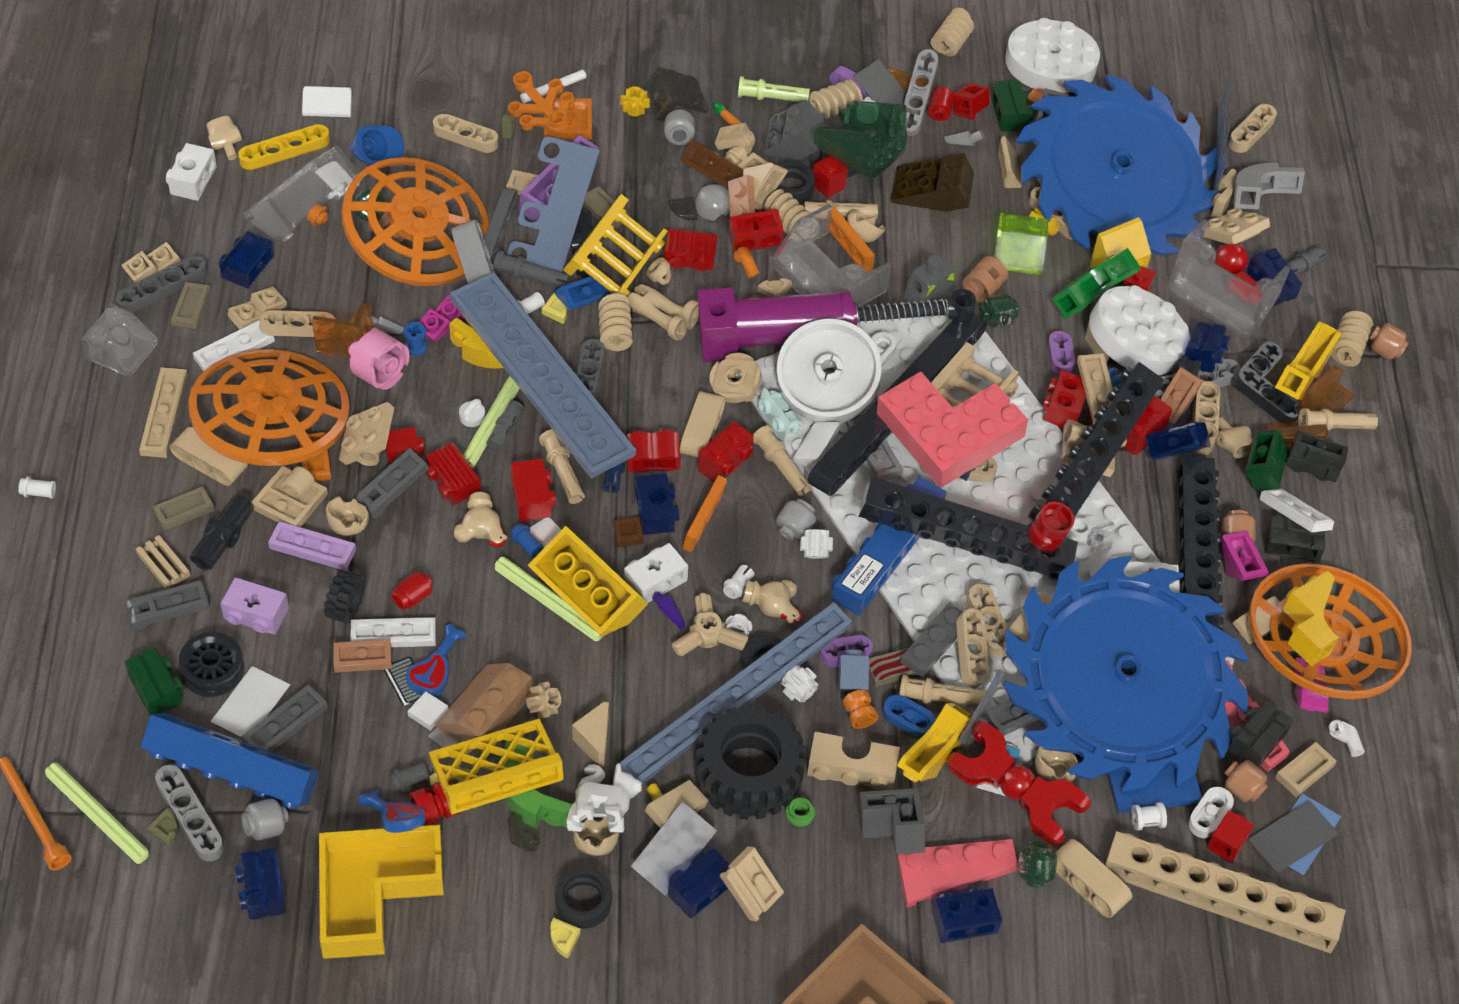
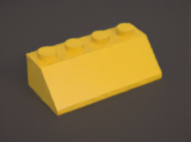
[528,526,648,636]

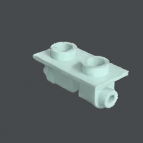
[758,388,802,442]

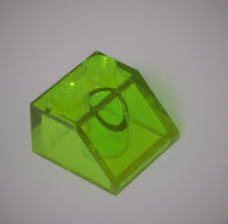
[994,213,1049,275]

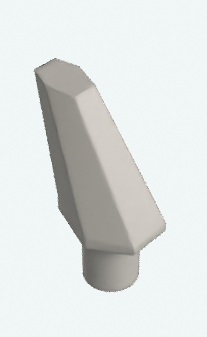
[944,130,984,147]
[362,313,404,335]

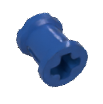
[403,322,428,356]

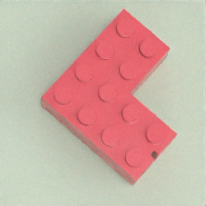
[877,372,1028,488]

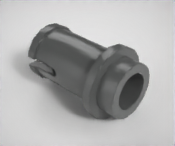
[389,762,429,792]

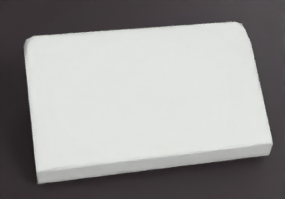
[302,86,353,117]
[793,422,840,469]

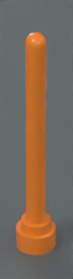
[0,757,71,870]

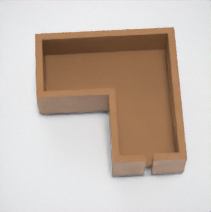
[782,924,955,1004]

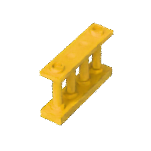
[563,194,668,296]

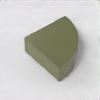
[502,114,515,139]
[147,807,178,849]

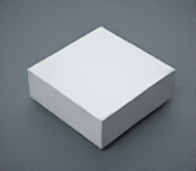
[408,691,448,731]

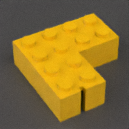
[319,825,444,959]

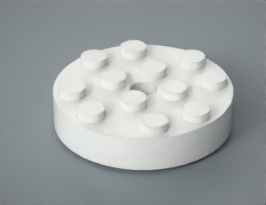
[1005,18,1100,93]
[1089,286,1190,375]
[777,319,882,423]

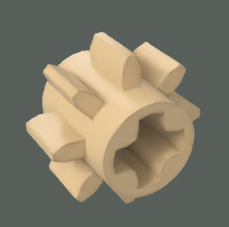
[526,682,562,719]

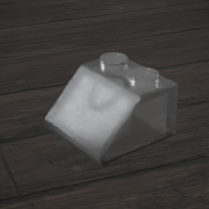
[81,304,159,377]

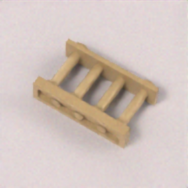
[931,343,1019,407]

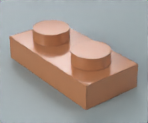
[728,175,755,217]
[1160,367,1204,425]
[333,639,392,673]

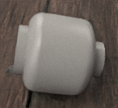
[664,110,695,145]
[776,499,816,540]
[241,799,288,841]

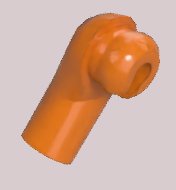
[733,247,760,278]

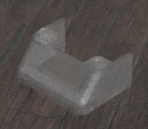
[242,145,359,242]
[773,204,891,308]
[1168,219,1290,338]

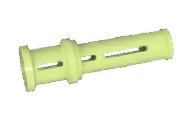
[737,76,810,102]

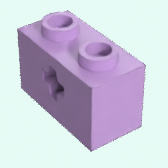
[221,578,289,635]

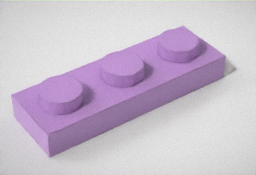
[268,521,356,570]

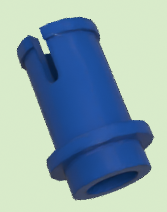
[511,524,544,558]

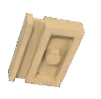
[720,846,784,922]

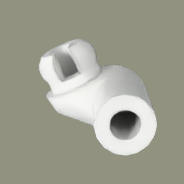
[1329,720,1365,757]

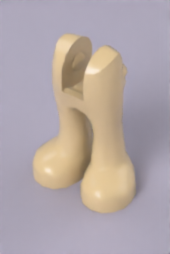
[627,284,699,341]

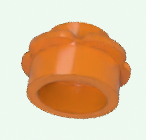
[307,203,329,226]

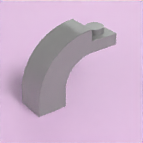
[1233,163,1305,209]

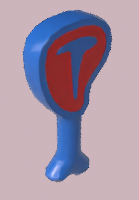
[406,623,466,697]
[358,790,426,833]

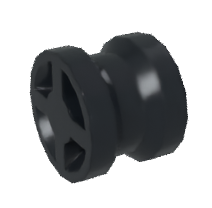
[1175,354,1203,376]

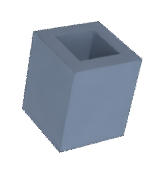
[838,650,869,692]

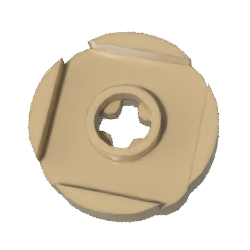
[710,353,762,403]

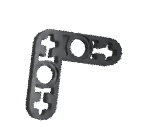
[1233,341,1301,425]

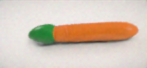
[712,102,741,125]

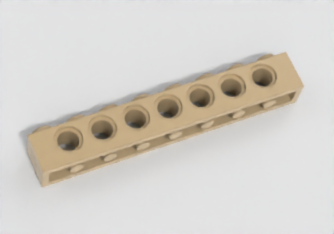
[1105,831,1346,953]

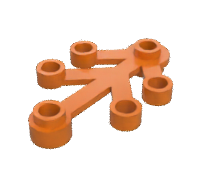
[508,71,575,133]

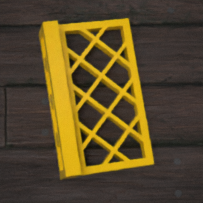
[429,719,564,815]

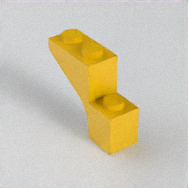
[1275,321,1343,400]
[1283,571,1339,666]
[897,703,973,782]

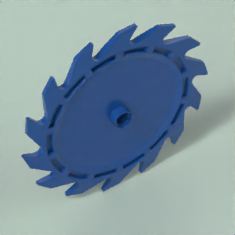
[1016,75,1219,255]
[1002,556,1249,793]

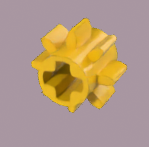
[620,87,650,116]

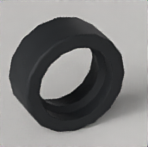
[775,160,815,205]
[555,868,612,929]

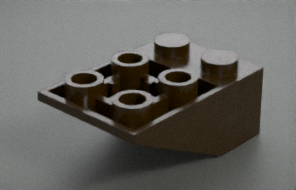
[891,153,974,212]

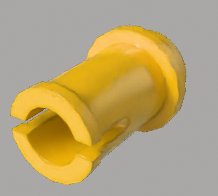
[1028,208,1060,236]

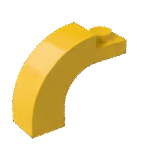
[449,317,503,369]

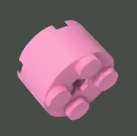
[349,328,410,390]

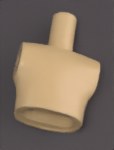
[206,116,242,160]
[1216,417,1254,458]

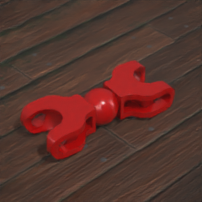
[945,720,1091,846]

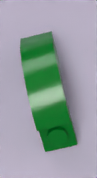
[1051,247,1141,319]

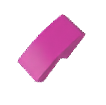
[419,295,464,341]
[1292,657,1328,713]

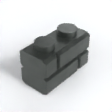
[1286,430,1348,483]
[1265,515,1326,562]
[1229,701,1293,767]

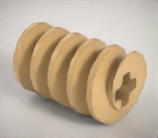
[930,8,974,57]
[809,79,863,119]
[764,189,817,240]
[598,293,633,351]
[1331,311,1373,367]

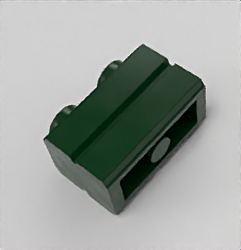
[991,80,1033,132]
[1245,430,1289,491]
[124,648,184,716]

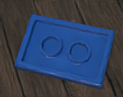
[1106,765,1202,813]

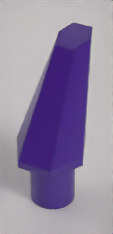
[652,592,685,630]

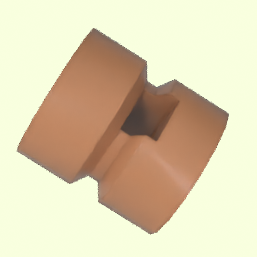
[962,256,1008,303]

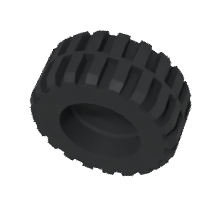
[694,705,806,820]

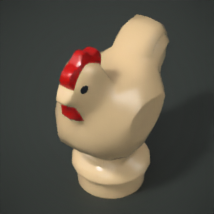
[454,492,507,548]
[742,580,803,623]

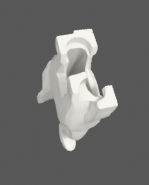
[567,763,642,832]

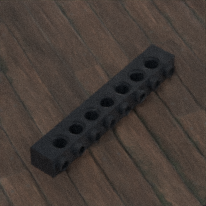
[1027,362,1164,526]
[1177,453,1223,630]
[858,476,1078,580]

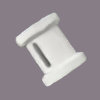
[1131,802,1167,831]

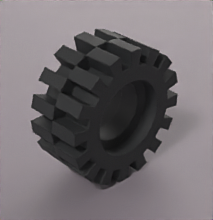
[324,569,366,624]

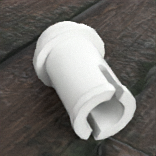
[517,292,545,314]
[19,476,56,498]
[723,565,754,599]

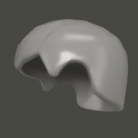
[694,184,730,221]

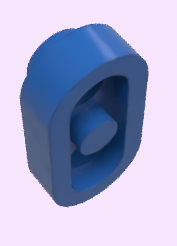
[883,695,936,739]

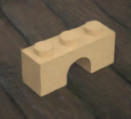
[807,732,900,791]

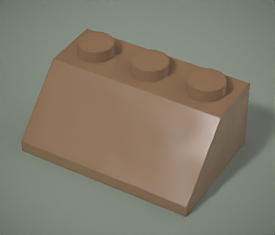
[435,663,532,755]

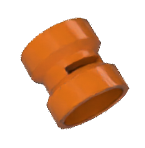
[842,690,879,729]

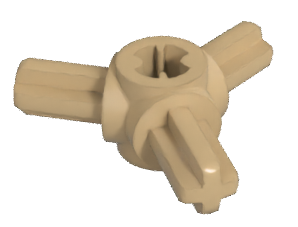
[672,593,748,656]

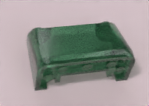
[814,100,907,178]

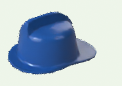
[349,126,404,165]

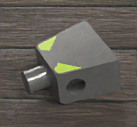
[903,255,955,304]

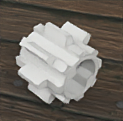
[800,529,833,559]
[781,665,818,703]

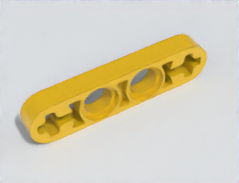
[238,124,330,170]

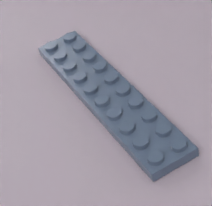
[450,272,636,479]

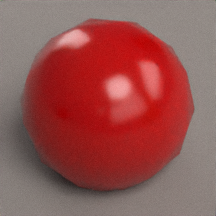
[1214,244,1249,276]

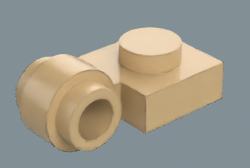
[725,146,768,169]

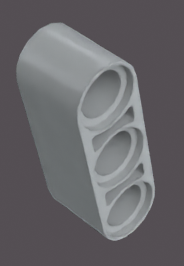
[451,219,496,284]

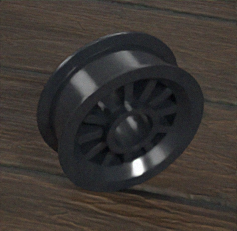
[178,632,244,697]

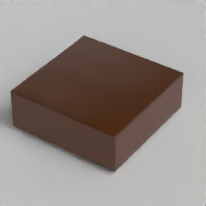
[613,517,644,547]

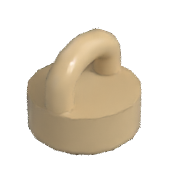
[646,257,671,285]

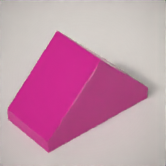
[1221,530,1269,581]

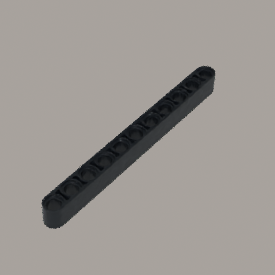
[807,314,987,497]

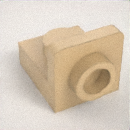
[715,123,755,155]

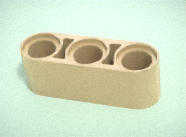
[1190,381,1220,455]
[680,391,726,458]
[170,427,248,486]
[1049,839,1132,918]

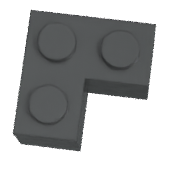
[860,788,925,854]

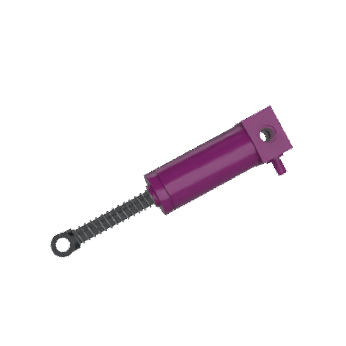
[698,288,976,362]

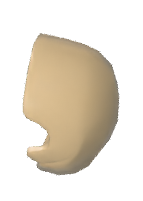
[847,210,885,243]
[326,497,369,536]
[1035,746,1079,782]
[572,817,620,856]

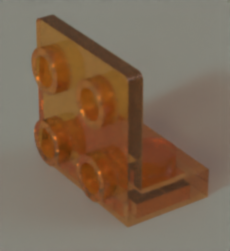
[312,303,374,359]

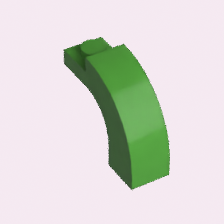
[500,741,572,829]

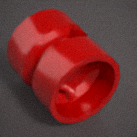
[1029,502,1075,551]
[410,780,463,826]

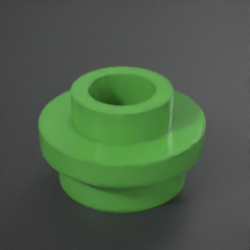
[786,798,815,827]

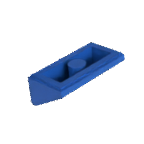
[554,276,611,311]

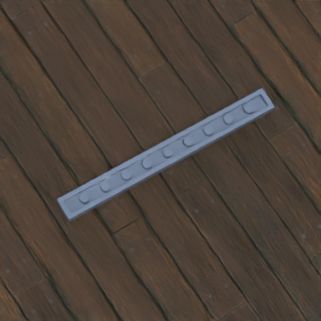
[620,602,852,784]

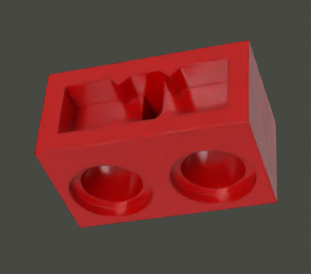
[728,209,784,253]
[1042,370,1086,428]

